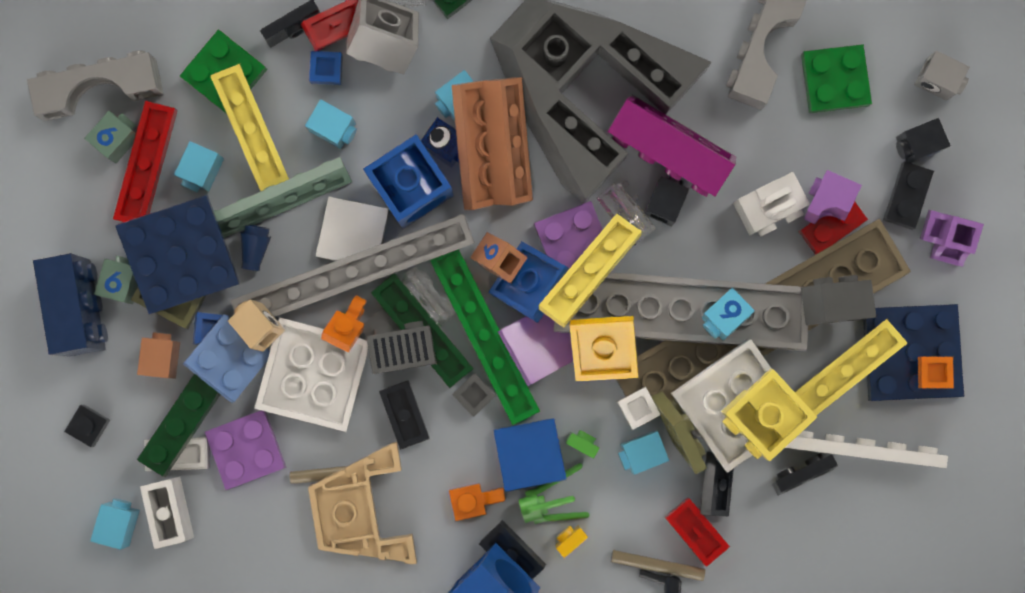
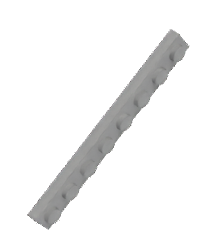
[230,214,475,317]

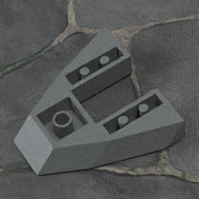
[490,0,711,204]

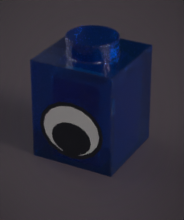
[421,117,459,168]

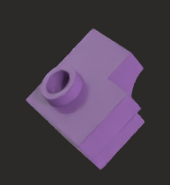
[804,170,862,224]
[920,210,984,267]

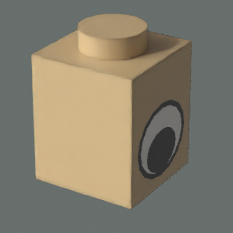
[228,299,285,352]

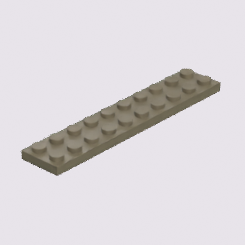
[616,219,911,425]

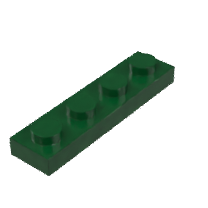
[371,273,474,388]
[137,374,221,478]

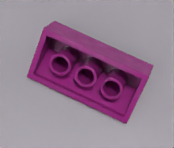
[607,94,737,197]

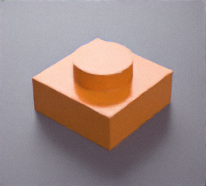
[918,357,954,388]

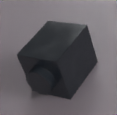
[896,118,951,163]
[643,175,689,227]

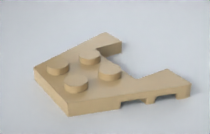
[308,442,417,564]

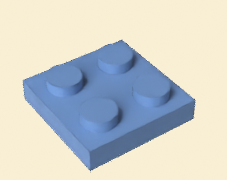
[183,314,270,403]

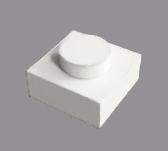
[617,387,661,430]

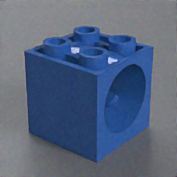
[363,134,454,229]
[448,543,541,593]

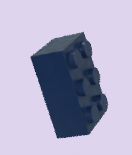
[33,253,108,357]

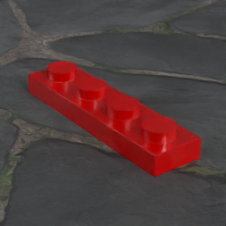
[113,101,178,222]

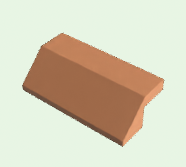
[452,77,533,210]

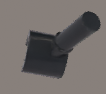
[639,569,682,593]

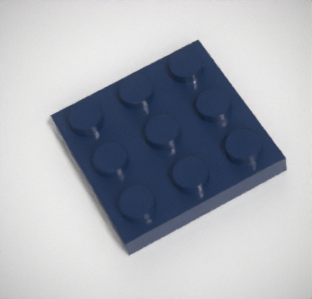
[115,194,240,314]
[863,304,964,401]

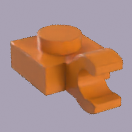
[321,295,367,353]
[449,483,506,521]

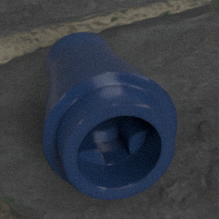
[241,225,271,271]

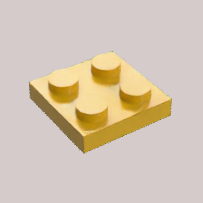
[569,316,638,381]

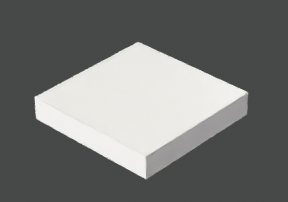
[316,197,390,261]

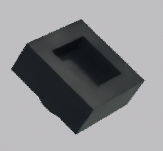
[64,405,110,447]

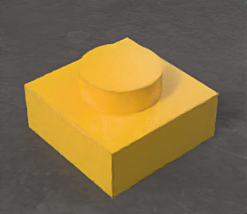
[555,525,588,558]

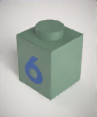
[84,111,136,163]
[94,255,138,305]

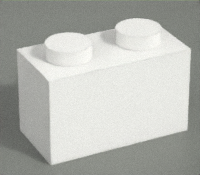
[140,477,194,549]

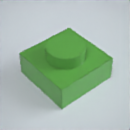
[565,430,599,459]

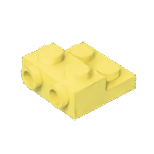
[721,369,817,462]

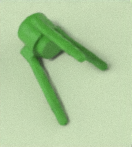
[519,463,590,524]

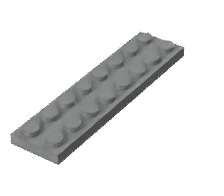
[554,273,808,351]

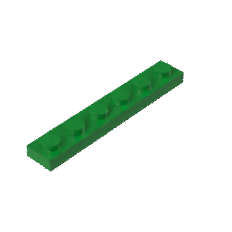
[430,249,541,425]

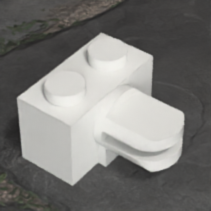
[733,172,810,237]

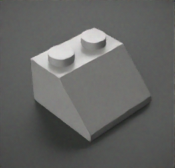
[346,0,419,75]

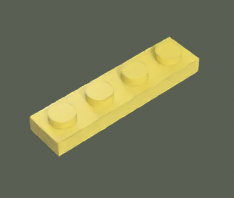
[210,64,289,191]
[539,214,642,328]
[795,319,907,416]

